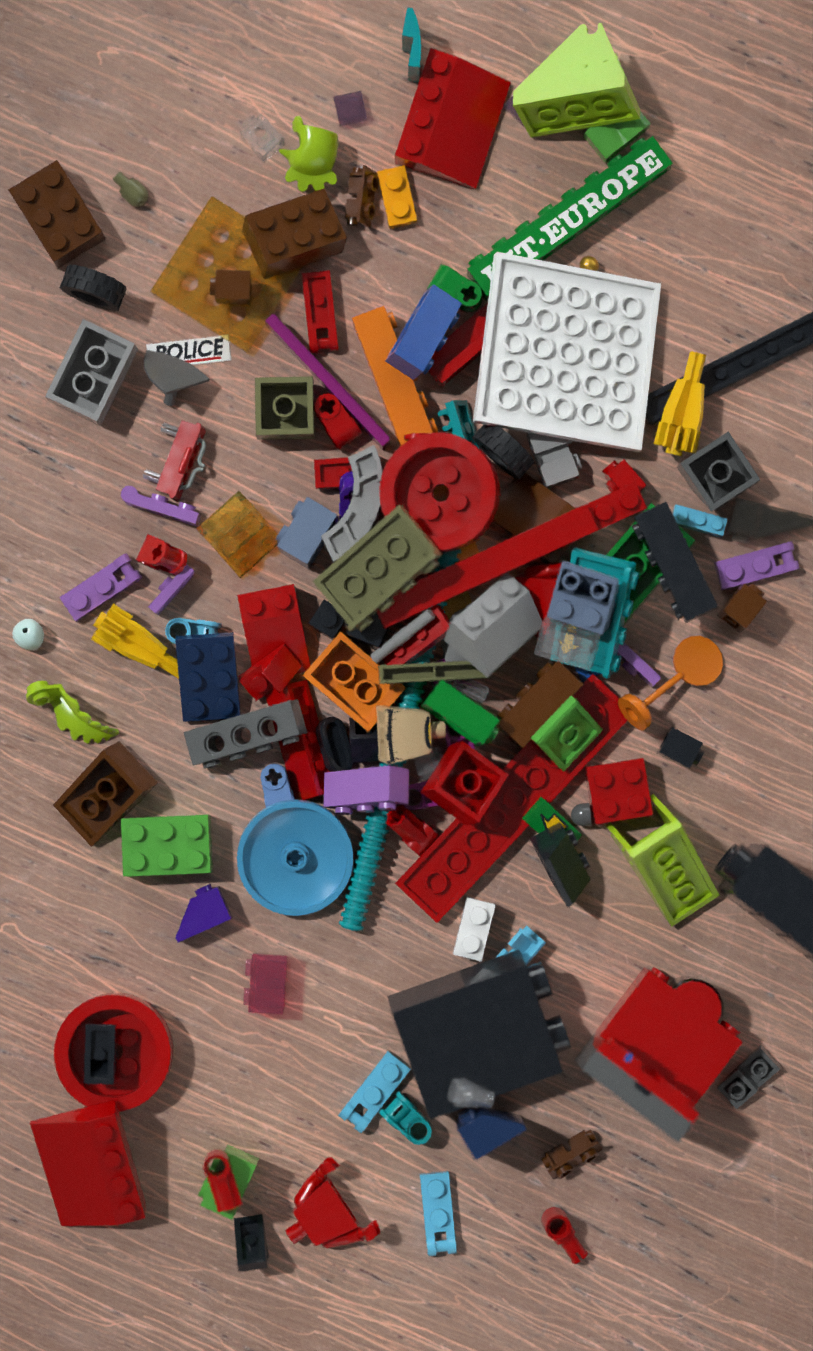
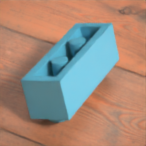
[672,504,728,538]

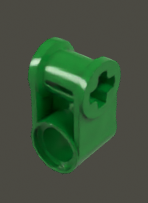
[426,264,482,313]

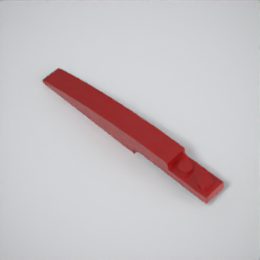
[376,482,647,629]

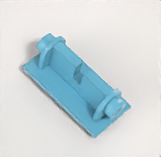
[497,925,546,966]

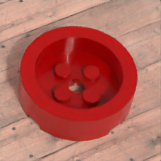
[379,433,500,552]
[54,993,174,1112]

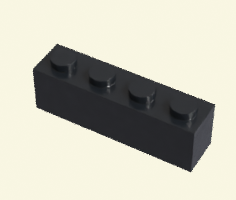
[632,502,718,623]

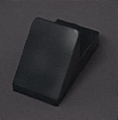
[84,1024,118,1084]
[234,1214,269,1272]

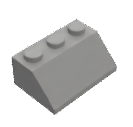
[444,573,544,678]

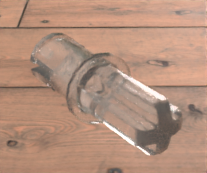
[437,679,490,703]

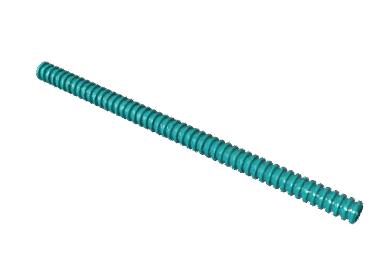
[339,549,461,931]

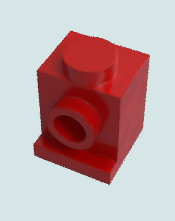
[602,459,646,492]

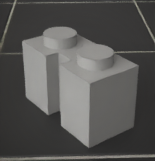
[526,433,582,489]

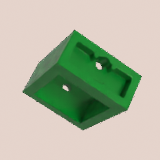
[421,680,500,747]

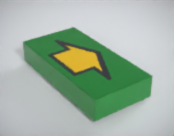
[522,797,582,841]

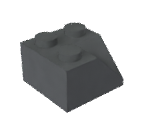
[677,432,760,512]

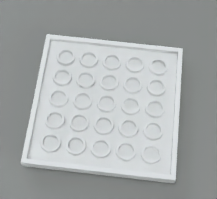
[473,252,661,452]

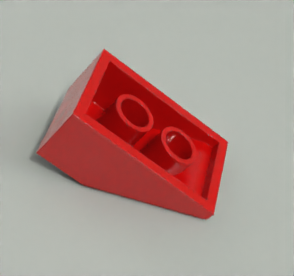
[237,584,311,674]

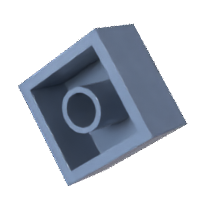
[276,497,339,570]

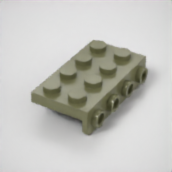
[313,505,443,632]

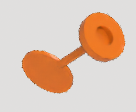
[618,636,723,731]

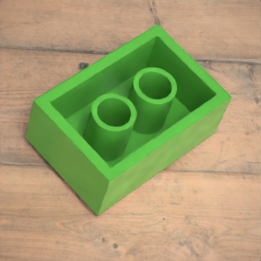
[121,815,213,877]

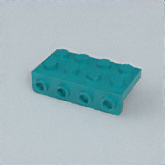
[550,548,639,679]

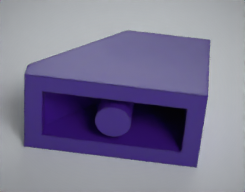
[175,884,233,942]

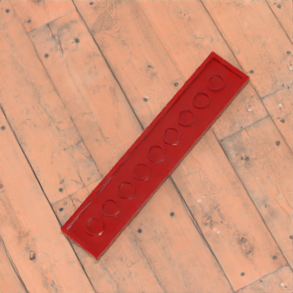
[395,674,628,923]

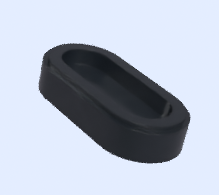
[316,717,353,772]

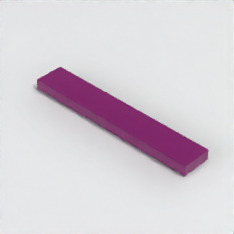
[265,314,390,450]

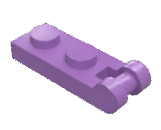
[121,486,201,527]
[714,541,800,590]
[59,553,142,622]

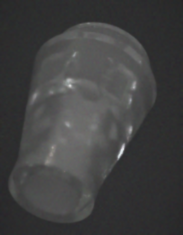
[448,1078,494,1109]

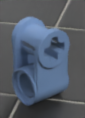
[261,763,295,807]

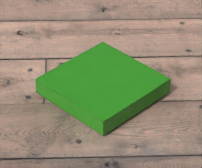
[531,696,603,772]

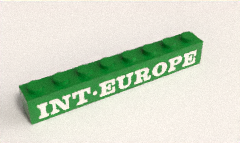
[467,136,673,302]

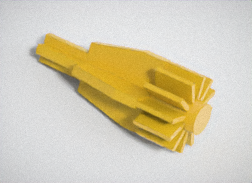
[654,351,706,456]
[91,603,179,679]

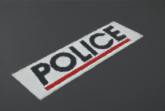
[146,335,231,365]

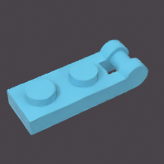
[338,1051,411,1133]
[420,1171,457,1256]

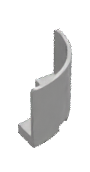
[321,445,382,563]

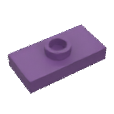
[148,564,195,615]
[617,643,661,687]

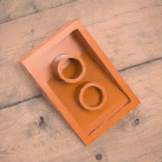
[303,632,406,732]

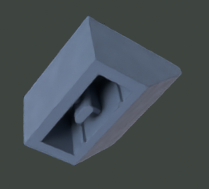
[547,561,619,635]

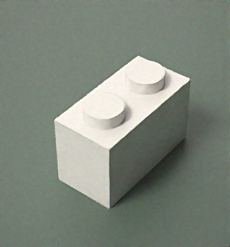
[453,897,495,962]

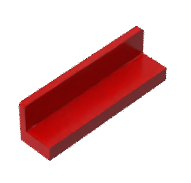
[428,303,488,387]
[265,680,330,800]

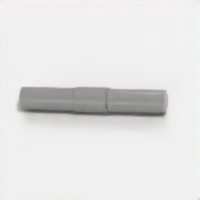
[370,609,435,664]

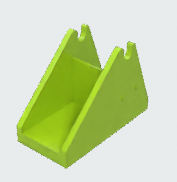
[513,23,640,138]
[605,794,720,927]

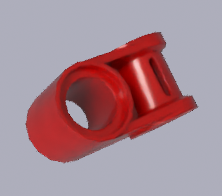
[314,393,362,450]
[136,534,188,575]

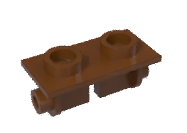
[344,165,379,229]
[541,1129,603,1179]

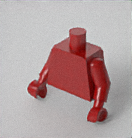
[514,562,562,642]
[285,1157,381,1248]

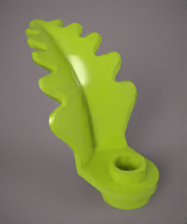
[26,681,119,744]

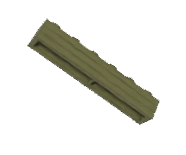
[378,661,490,684]

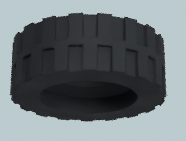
[59,265,127,311]
[472,425,535,480]

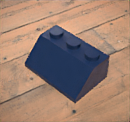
[456,1105,527,1161]

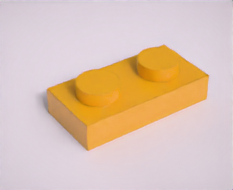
[377,165,417,229]

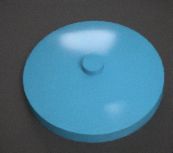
[237,800,353,916]

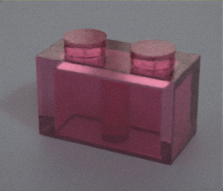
[243,953,288,1014]

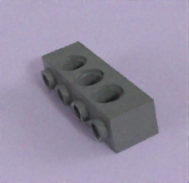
[183,700,307,769]

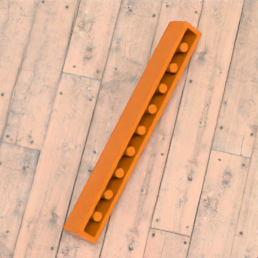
[352,306,480,563]

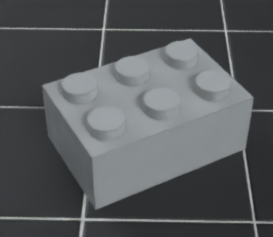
[45,319,138,426]

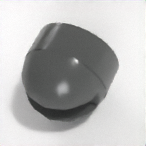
[571,803,592,826]

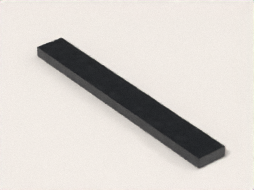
[645,312,813,426]

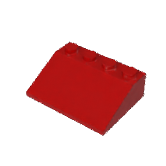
[395,48,511,190]
[30,1100,146,1226]

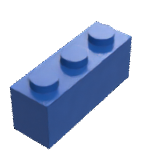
[385,284,462,380]

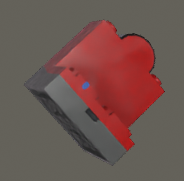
[575,967,743,1143]

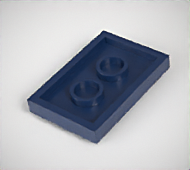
[175,632,241,722]

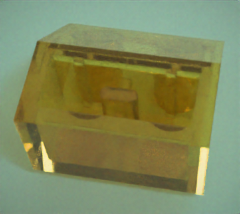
[196,491,278,579]

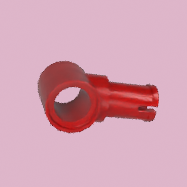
[541,1207,588,1264]

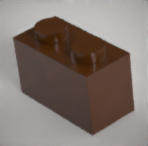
[717,583,767,633]

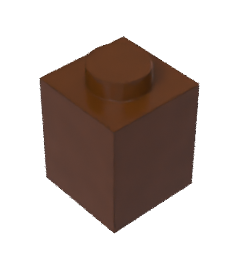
[210,270,252,305]

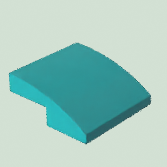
[402,7,421,83]

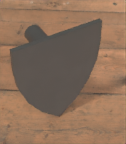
[143,350,210,406]

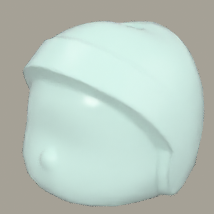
[12,619,44,651]

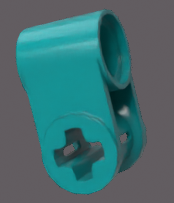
[379,1091,433,1145]

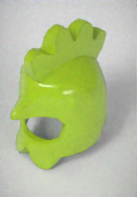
[279,116,339,192]

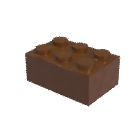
[9,160,106,269]
[242,189,347,280]
[496,661,583,749]

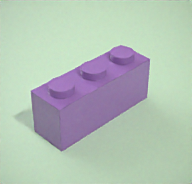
[324,765,409,815]

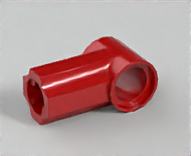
[386,805,440,856]
[203,1149,243,1212]

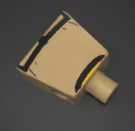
[376,705,446,764]

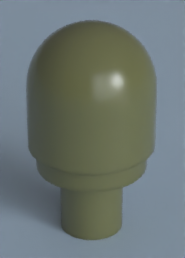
[113,171,149,207]

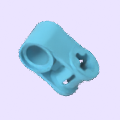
[165,618,222,645]

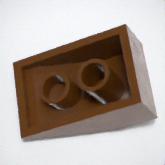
[493,473,575,563]
[53,741,158,847]

